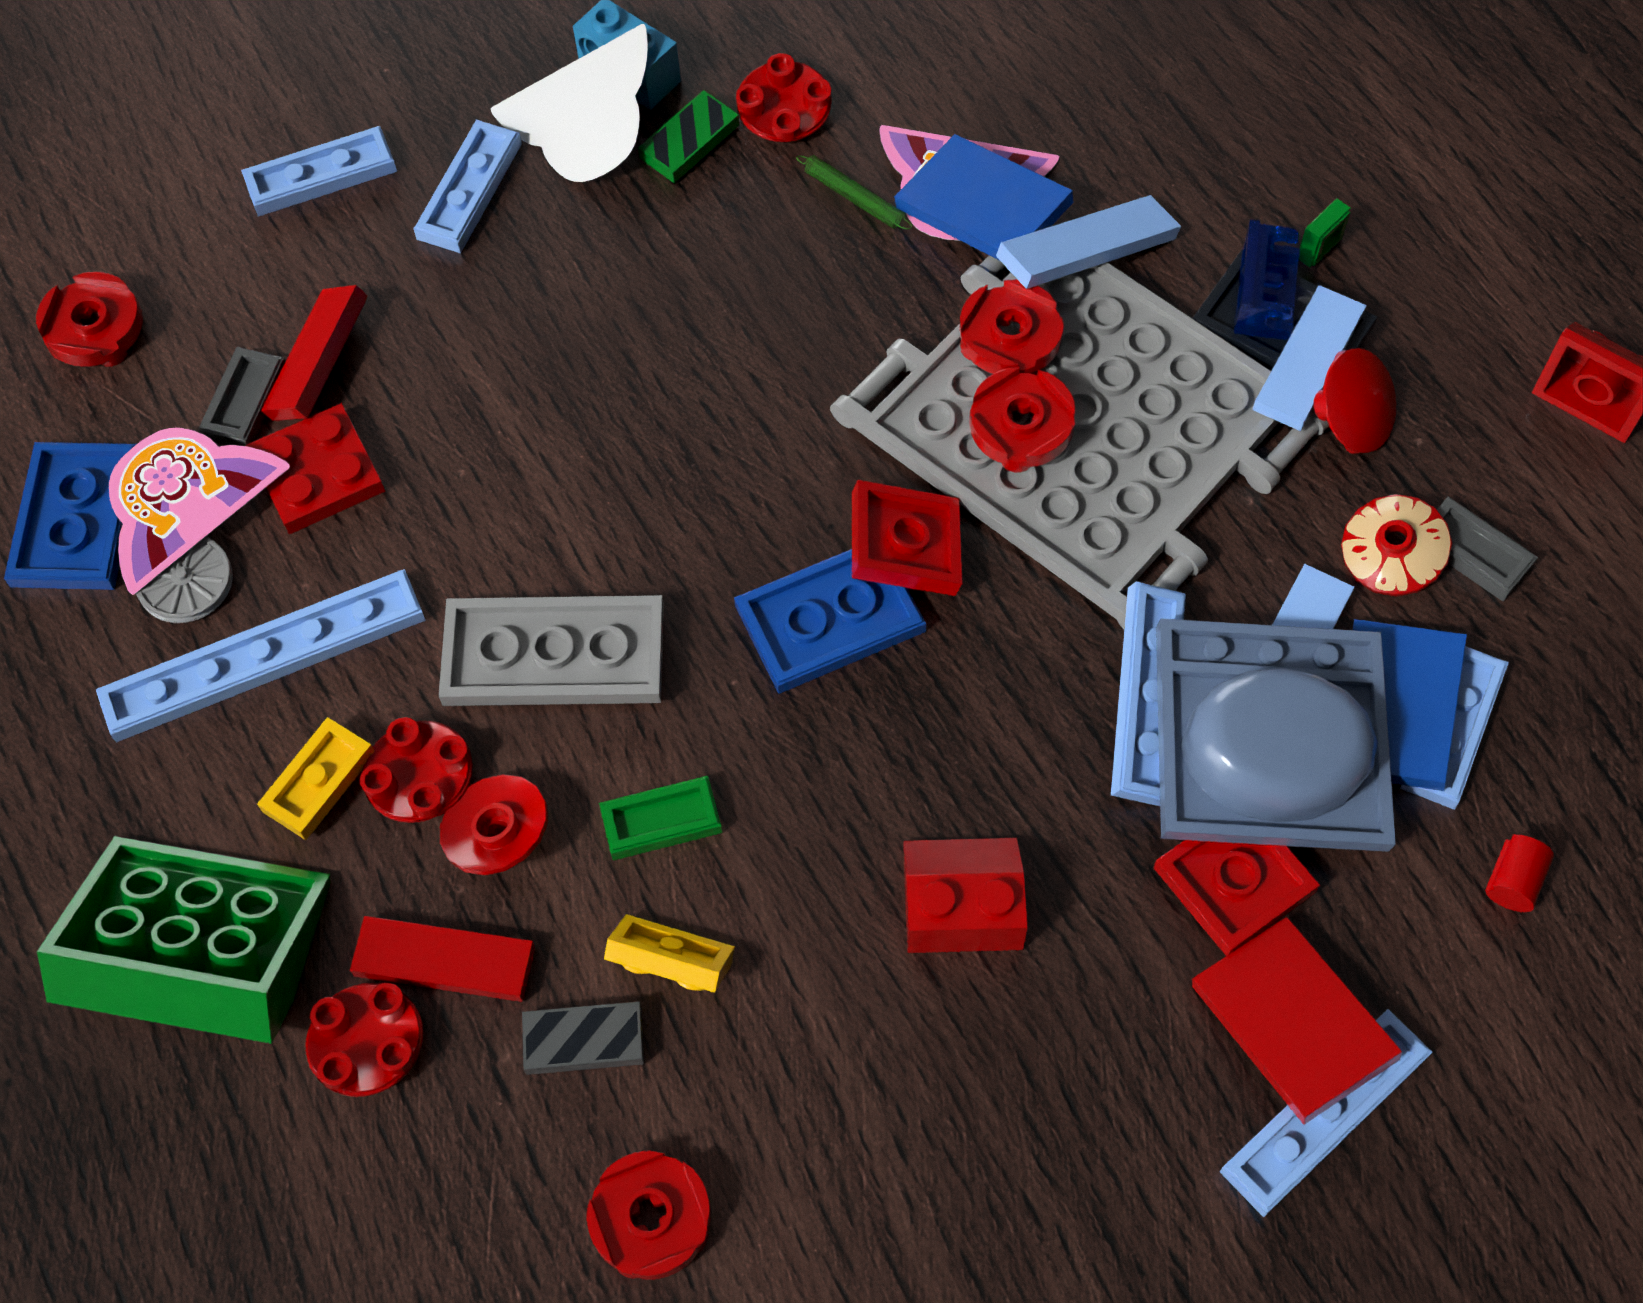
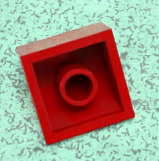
[1532,322,1643,443]
[903,838,1028,953]

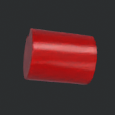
[1485,835,1554,912]

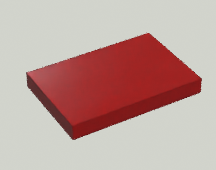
[1192,917,1402,1125]

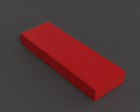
[261,285,368,421]
[350,916,535,1002]

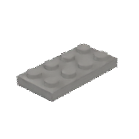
[439,595,664,706]

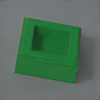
[1297,198,1351,268]

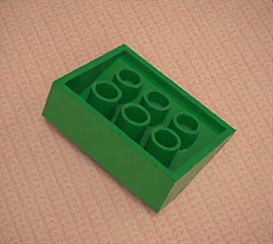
[37,836,331,1044]

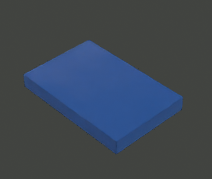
[894,134,1074,261]
[4,442,137,590]
[734,549,926,694]
[1353,619,1467,791]

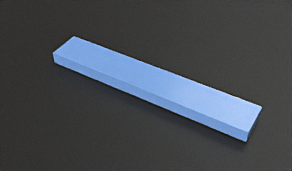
[96,569,426,742]

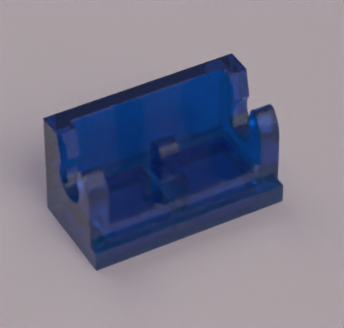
[1234,219,1300,340]

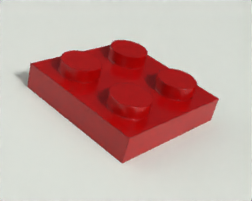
[246,403,385,535]
[852,480,962,596]
[1154,840,1320,956]

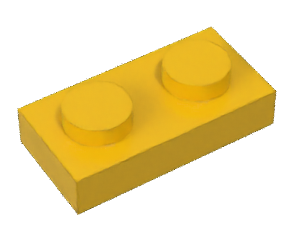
[257,717,374,840]
[604,914,735,993]

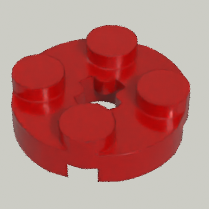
[36,272,143,367]
[959,279,1064,375]
[969,367,1075,473]
[587,1151,711,1280]

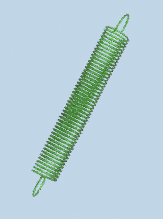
[796,155,912,229]

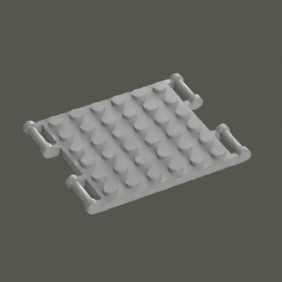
[830,255,1329,629]

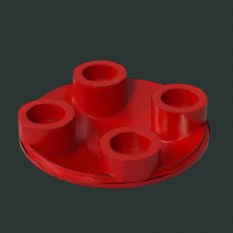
[736,53,832,142]
[1314,348,1396,454]
[360,717,473,823]
[305,983,423,1097]

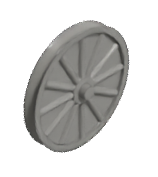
[136,537,233,623]

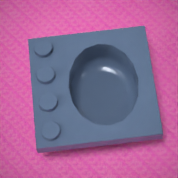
[1156,619,1396,852]

